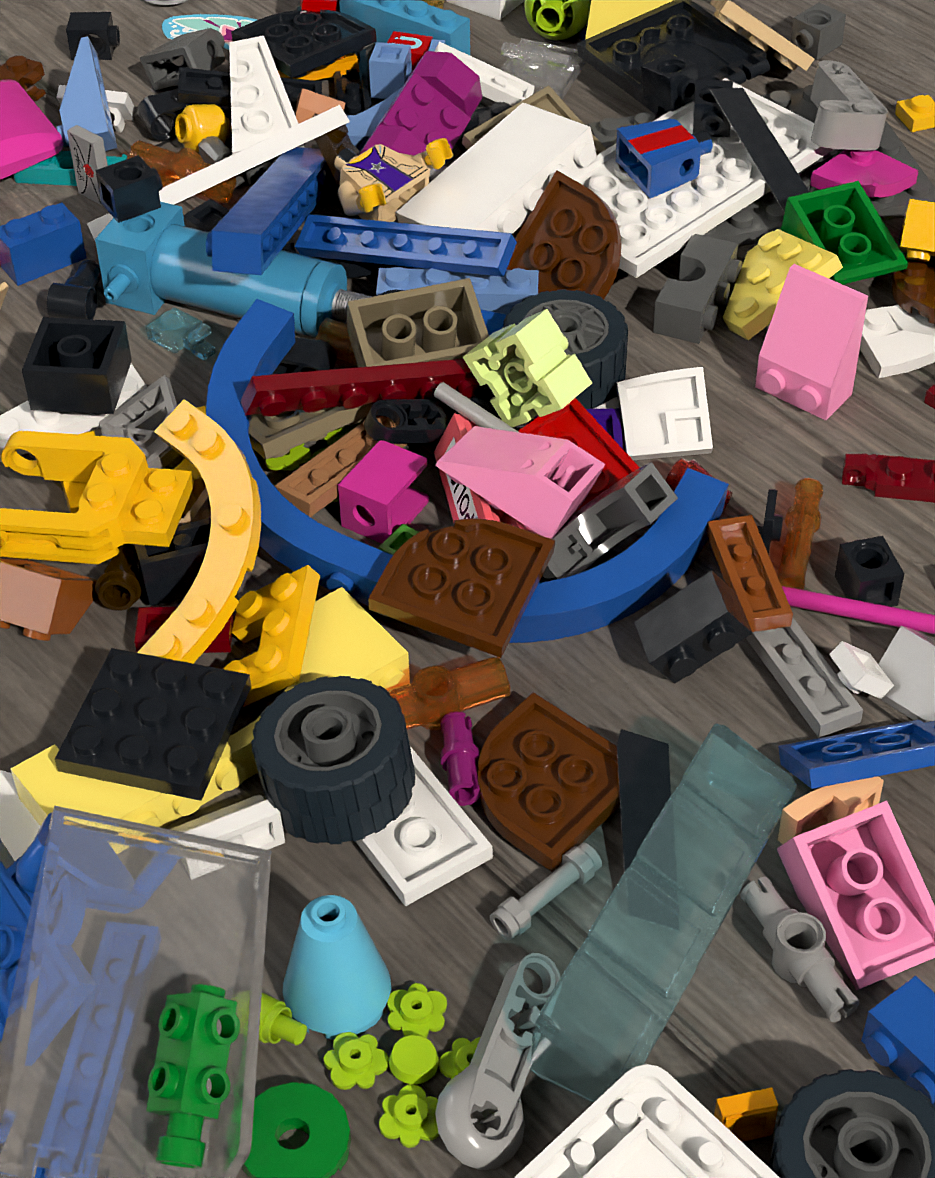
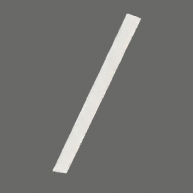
[87,105,350,240]

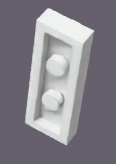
[434,42,535,106]

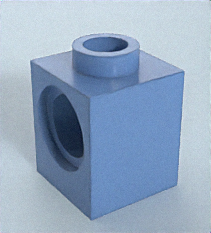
[369,42,412,100]

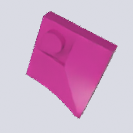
[810,150,919,198]

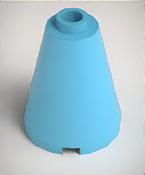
[283,895,392,1039]

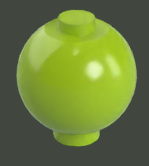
[524,0,591,40]

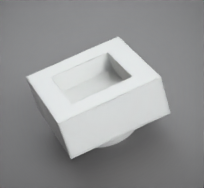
[829,641,894,699]

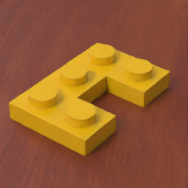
[223,565,320,707]

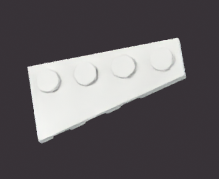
[229,36,304,155]
[0,363,147,462]

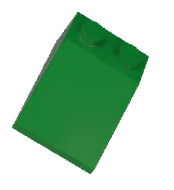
[781,181,909,285]

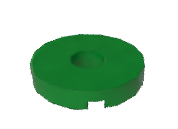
[235,1082,351,1178]

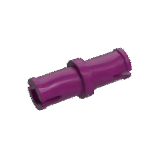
[440,712,480,806]

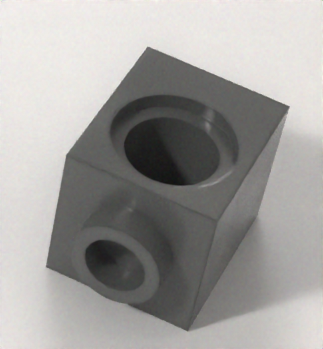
[791,2,846,61]

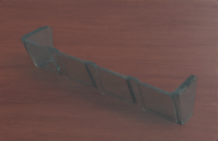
[531,723,797,1103]

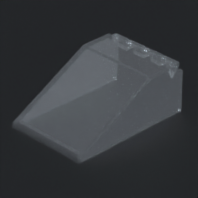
[0,806,271,1178]

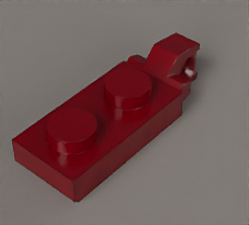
[842,454,935,503]

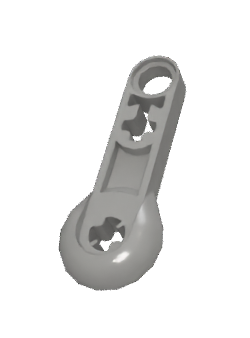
[435,953,561,1170]

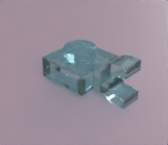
[145,307,216,361]

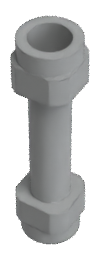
[490,843,602,940]

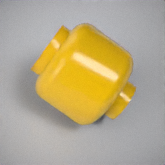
[175,104,232,152]

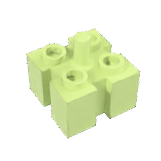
[463,309,592,428]

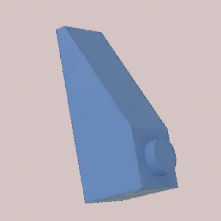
[57,36,118,151]

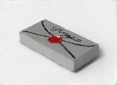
[67,125,108,206]

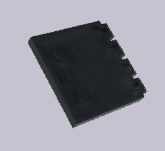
[577,0,770,116]

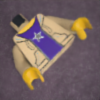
[334,138,453,222]

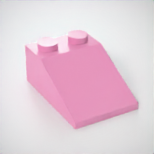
[755,264,868,420]
[777,801,935,990]

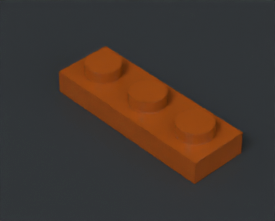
[707,515,793,632]

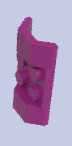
[360,51,483,155]

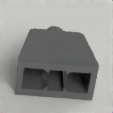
[140,28,226,90]

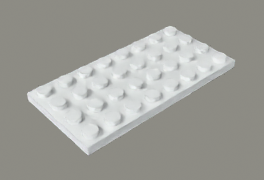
[573,78,834,278]

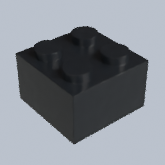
[22,317,132,414]

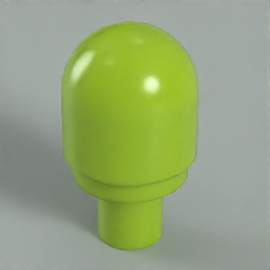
[236,992,307,1046]

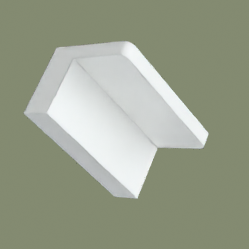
[169,795,285,881]

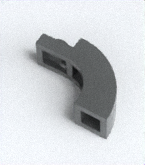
[542,462,678,581]

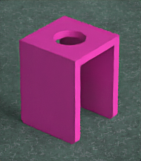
[338,440,429,544]

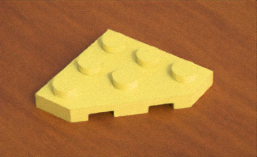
[723,229,843,340]

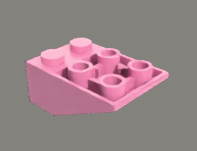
[435,426,606,539]

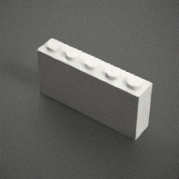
[395,103,597,234]

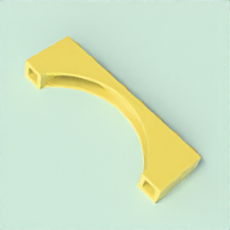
[11,587,410,855]

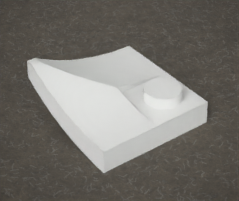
[860,305,935,378]
[616,367,713,460]

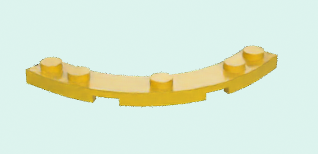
[137,399,261,664]

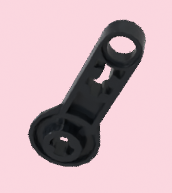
[364,389,535,444]

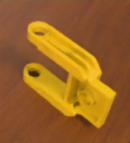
[0,431,195,564]

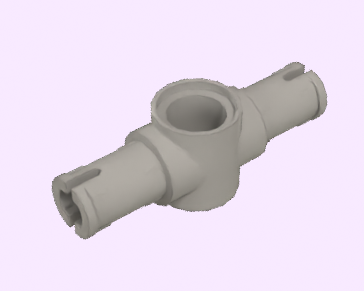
[740,877,859,1022]

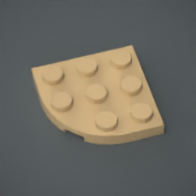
[710,0,814,71]

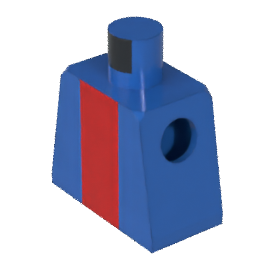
[616,119,713,198]

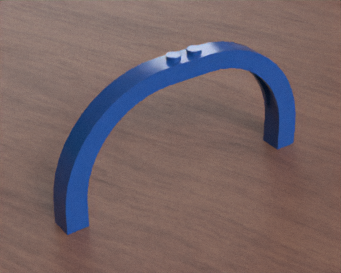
[206,299,729,643]

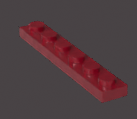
[241,359,486,416]

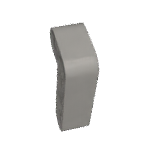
[810,60,888,151]

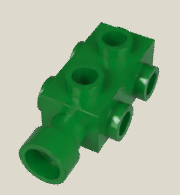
[146,984,240,1169]

